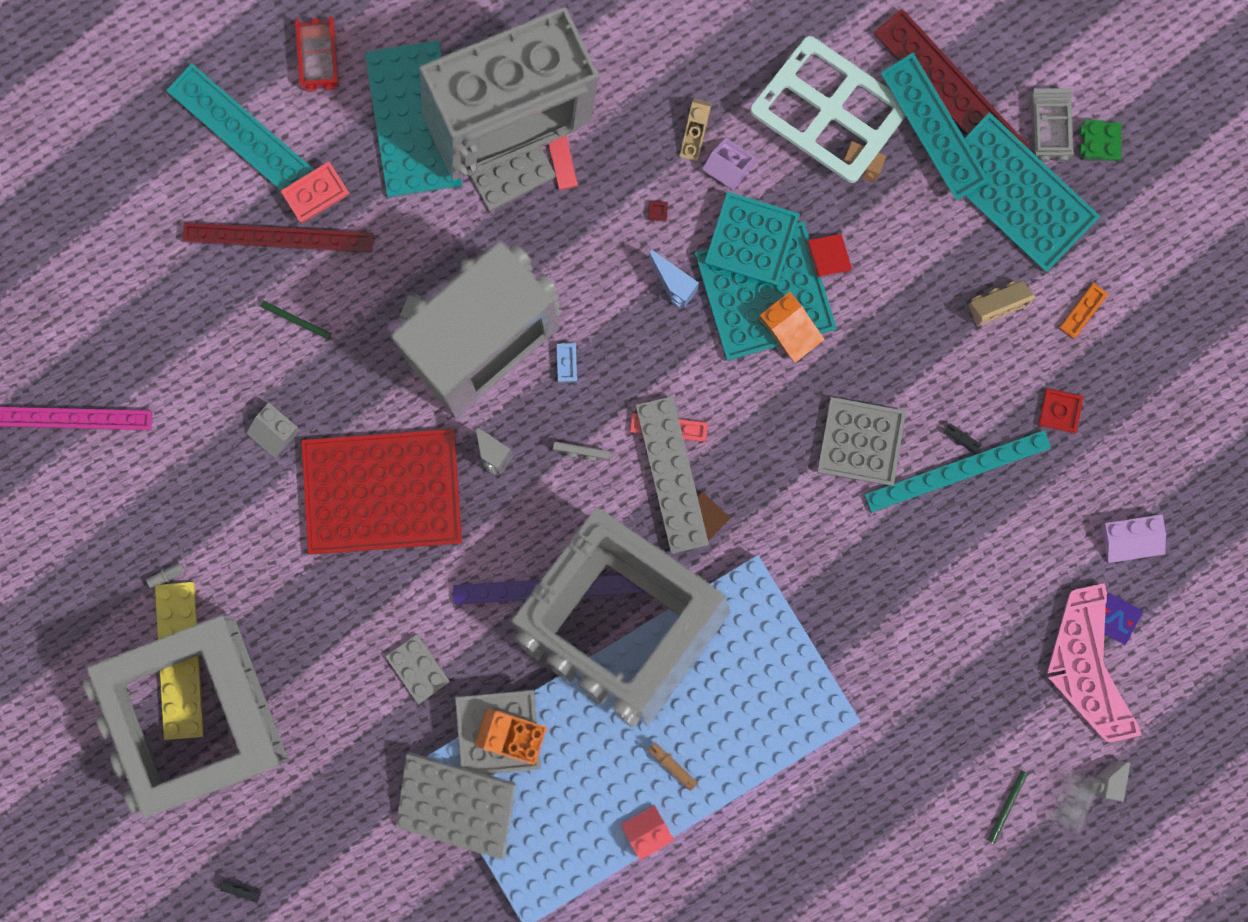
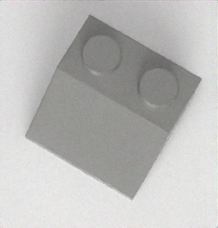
[246,402,300,458]

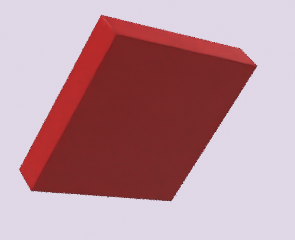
[806,234,852,278]
[1038,388,1084,434]

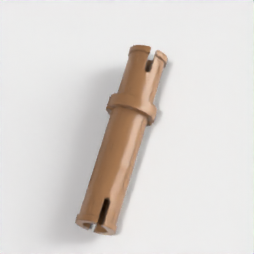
[647,742,699,791]

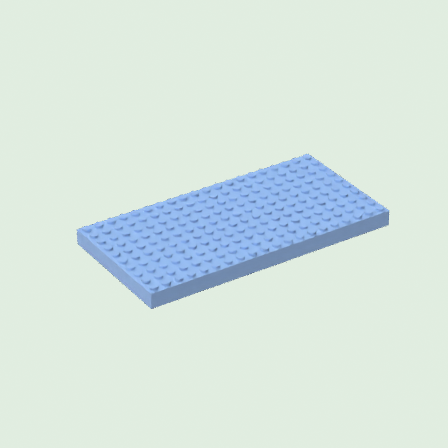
[427,555,861,922]

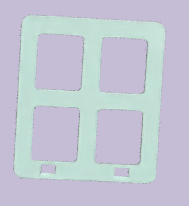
[750,36,906,183]

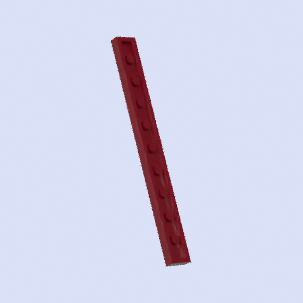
[183,222,374,253]

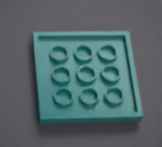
[704,191,800,286]

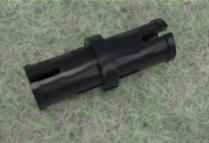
[943,423,982,454]
[220,879,261,903]

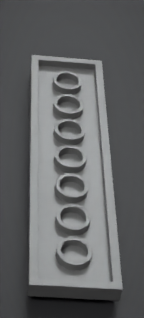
[636,396,709,554]

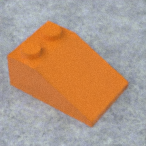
[759,292,825,364]

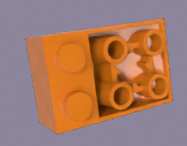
[474,708,547,765]

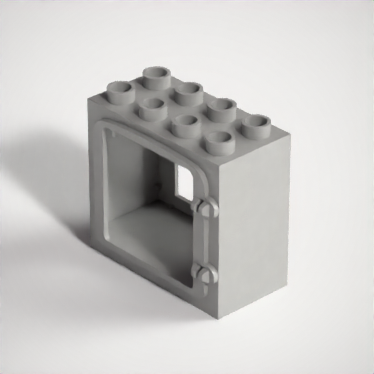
[420,6,599,181]
[391,241,562,418]
[512,507,730,728]
[83,615,289,819]

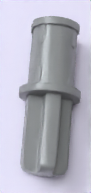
[146,563,185,589]

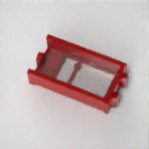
[295,16,340,92]

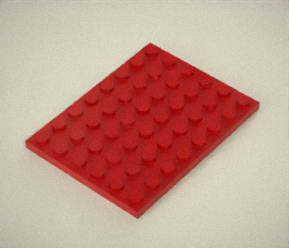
[301,429,462,555]

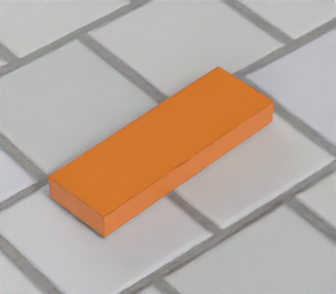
[1059,283,1108,339]

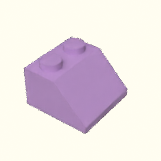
[702,138,757,190]

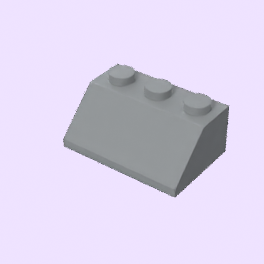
[476,428,514,475]

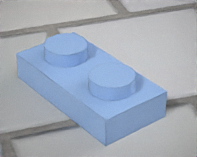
[557,343,577,383]

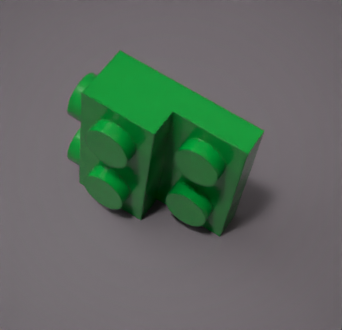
[1079,120,1122,161]

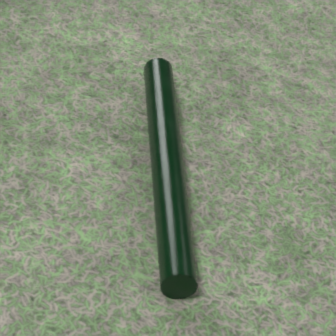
[261,301,332,340]
[988,770,1028,844]

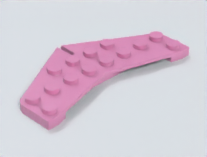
[1046,583,1141,742]

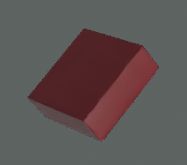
[648,201,668,222]

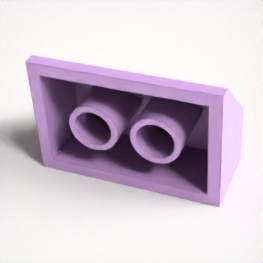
[1101,515,1166,563]

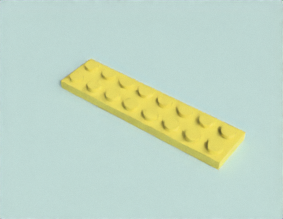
[155,582,204,740]

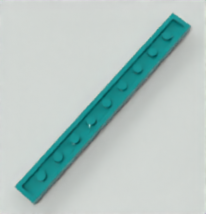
[864,430,1051,513]

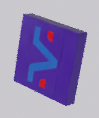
[1104,593,1144,645]

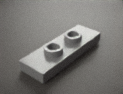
[553,442,611,462]

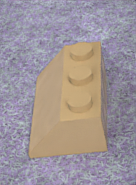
[968,281,1035,327]

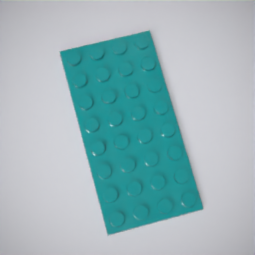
[365,40,462,198]
[936,112,1101,272]

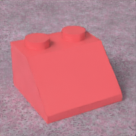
[621,805,674,860]

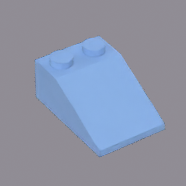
[649,250,699,308]

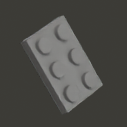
[385,634,450,704]

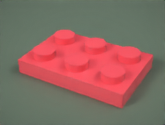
[281,162,350,224]

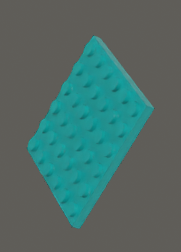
[695,221,837,361]

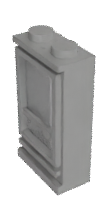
[1031,88,1074,162]

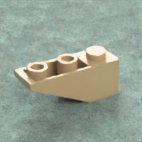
[680,98,712,161]

